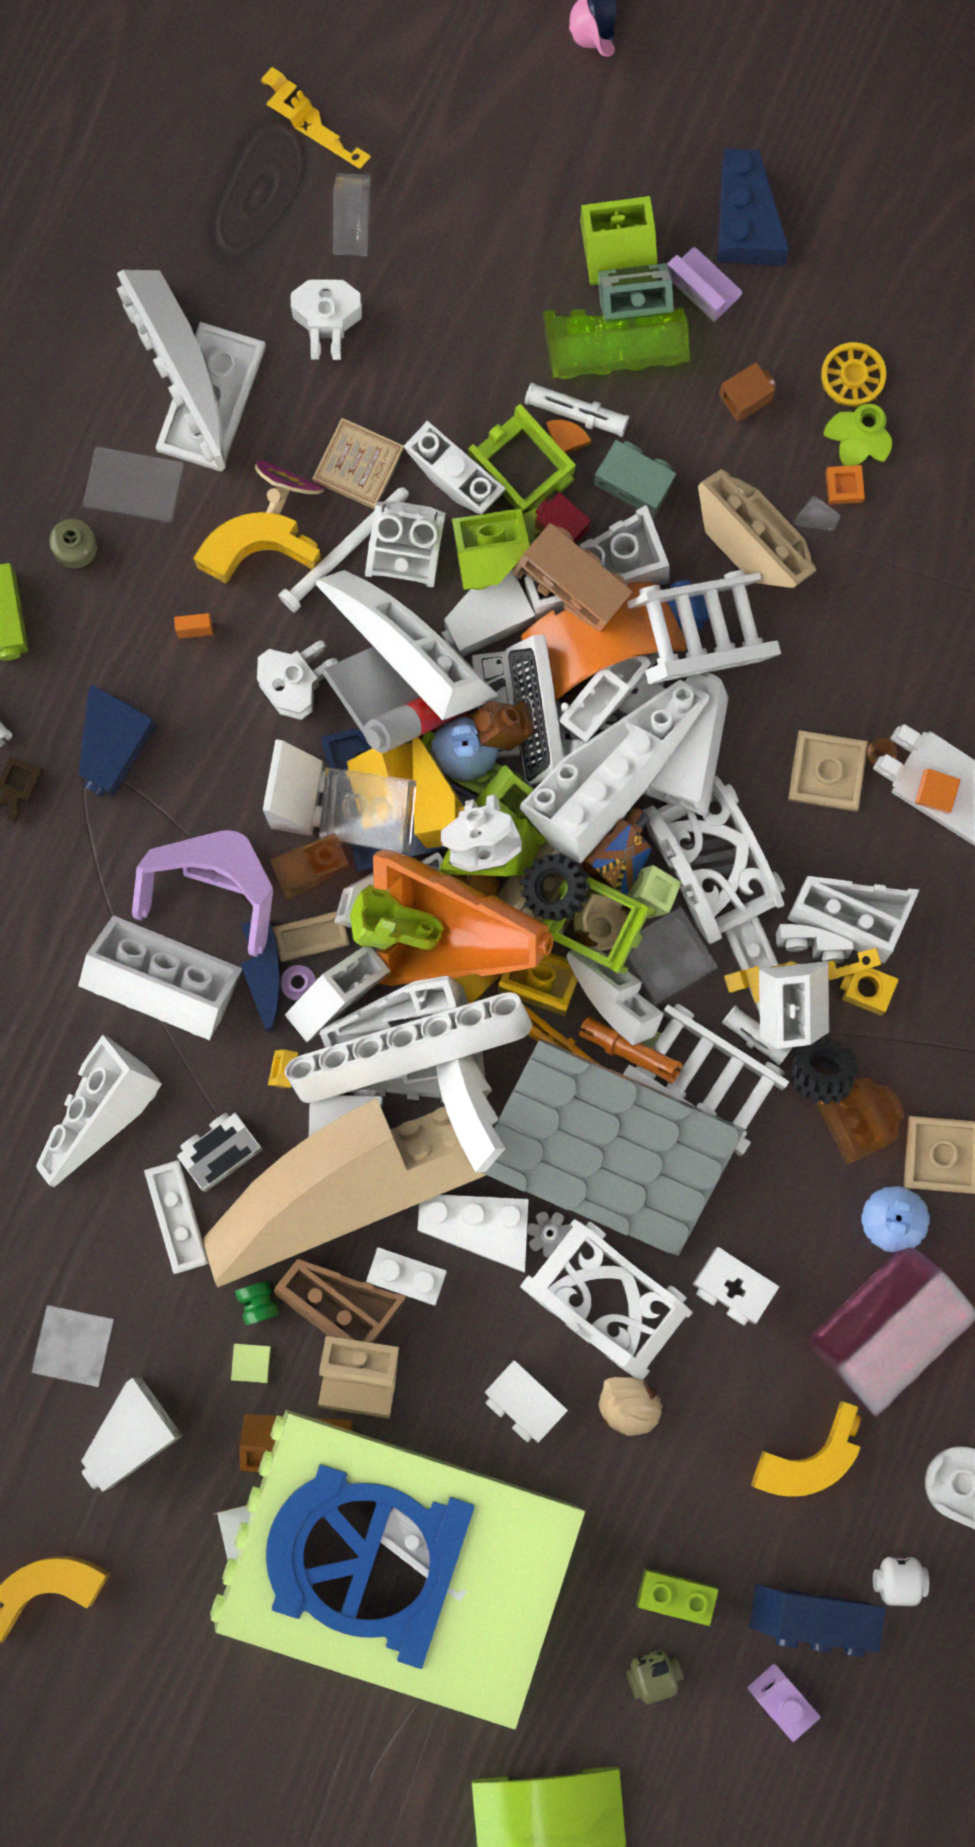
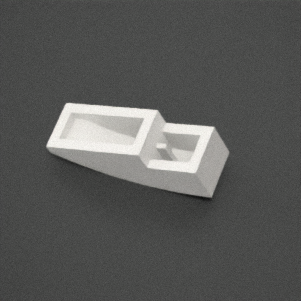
[566,950,664,1046]

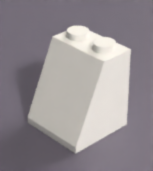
[81,1377,183,1492]

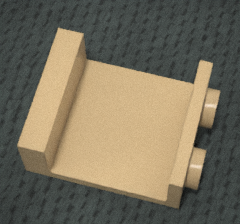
[318,1336,399,1419]

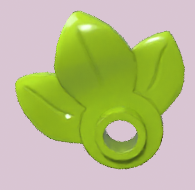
[823,404,892,466]

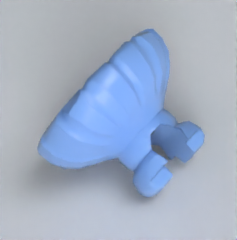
[432,717,498,782]
[861,1186,930,1253]

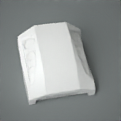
[365,501,446,587]

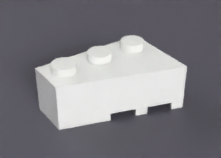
[787,876,919,963]
[418,1195,528,1273]

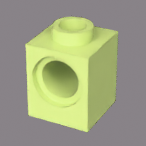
[627,865,681,919]

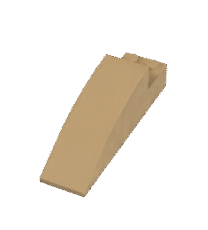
[202,1098,485,1288]

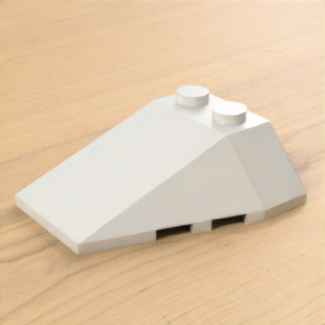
[320,975,487,1103]

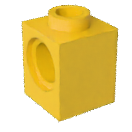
[839,968,899,1016]

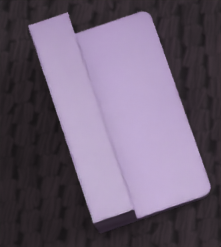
[667,247,742,322]

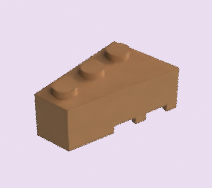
[511,523,633,632]
[274,1259,406,1343]

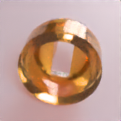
[867,738,897,765]

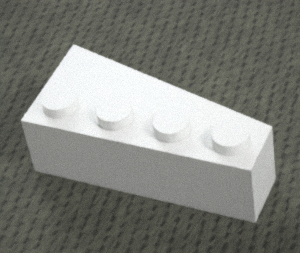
[524,505,669,622]

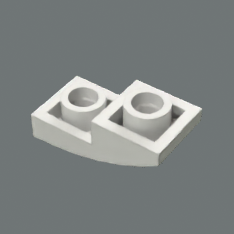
[776,924,853,964]

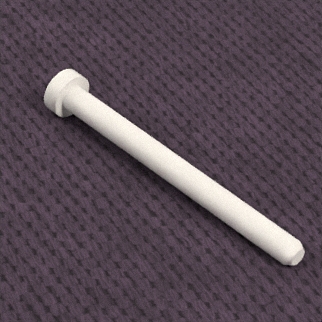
[278,487,409,613]

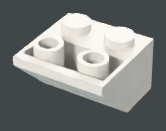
[759,961,829,1049]

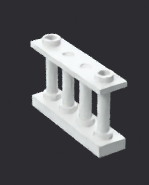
[627,570,781,684]
[623,1004,789,1156]

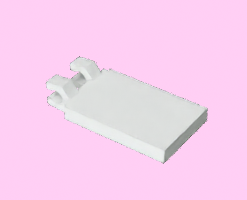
[873,724,975,846]

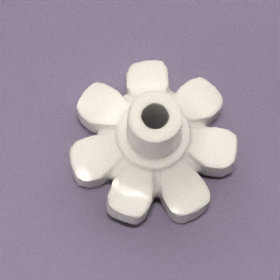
[527,1212,572,1257]

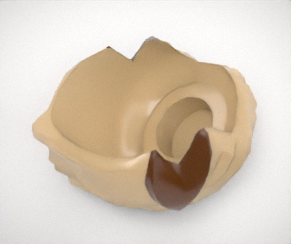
[573,891,629,952]
[599,1377,663,1436]

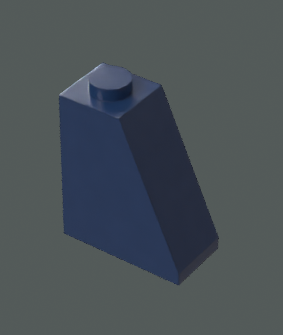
[78,684,156,797]

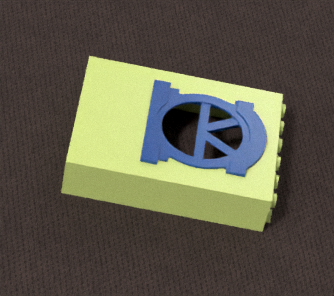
[210,1409,585,1730]

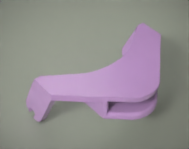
[132,830,273,957]

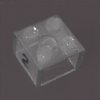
[626,907,718,1007]

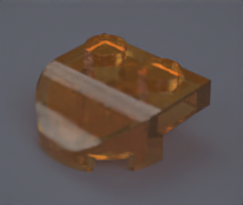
[816,1078,904,1165]

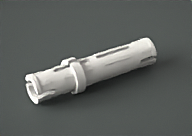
[524,382,629,437]

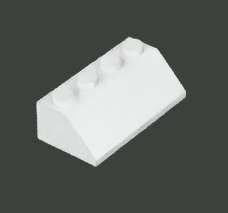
[78,915,242,1040]

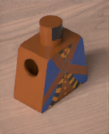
[578,807,651,895]

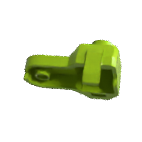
[350,885,444,950]

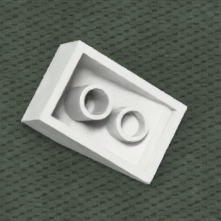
[263,740,330,836]

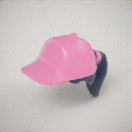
[569,0,617,57]

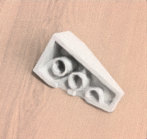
[36,1035,162,1187]

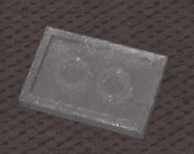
[319,767,416,853]

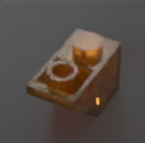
[270,833,349,899]

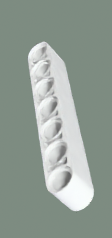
[285,992,532,1103]

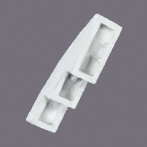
[558,652,660,743]
[436,1055,506,1173]

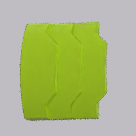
[472,1766,626,1847]

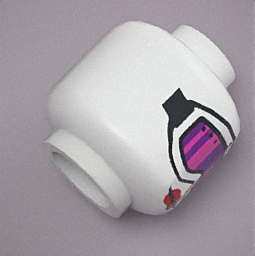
[873,1557,929,1606]

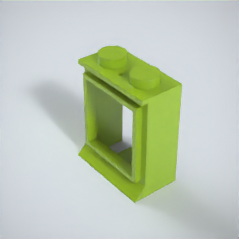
[468,404,576,514]
[543,876,657,974]

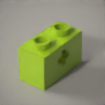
[636,1568,719,1626]

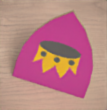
[255,460,325,515]

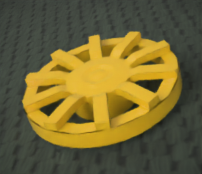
[821,342,886,408]

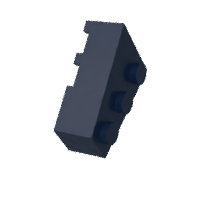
[717,148,789,266]
[749,1584,886,1657]

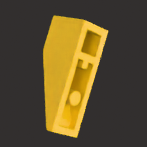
[412,737,465,849]

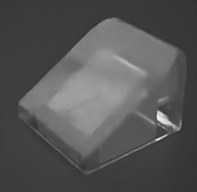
[794,496,841,531]

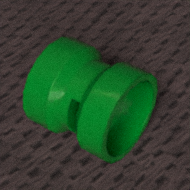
[235,1280,280,1326]

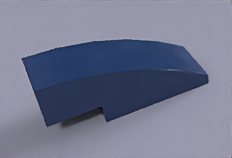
[240,920,281,1033]

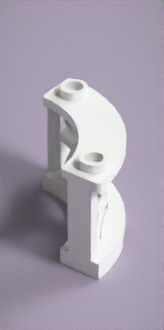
[642,776,785,944]
[520,1219,693,1380]

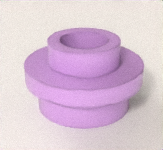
[281,965,316,1001]

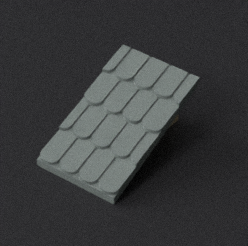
[481,1039,745,1256]

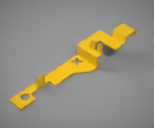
[261,67,371,169]
[724,948,882,1003]

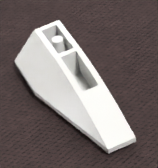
[116,270,226,471]
[316,570,498,720]
[520,680,709,863]

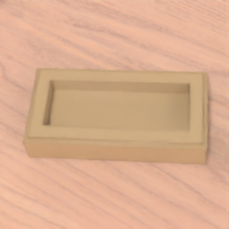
[273,911,350,963]

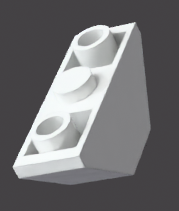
[404,421,505,515]

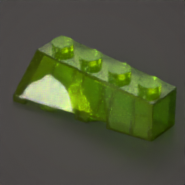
[543,308,690,379]

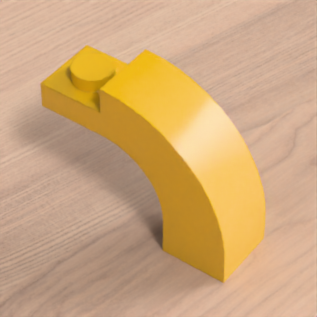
[193,512,322,584]
[751,1401,861,1497]
[0,1556,110,1644]

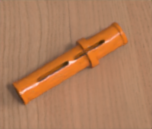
[579,1016,682,1083]

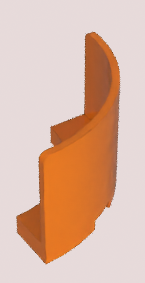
[521,582,687,701]

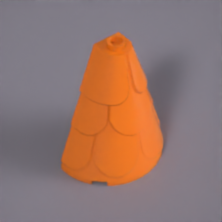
[373,849,553,986]

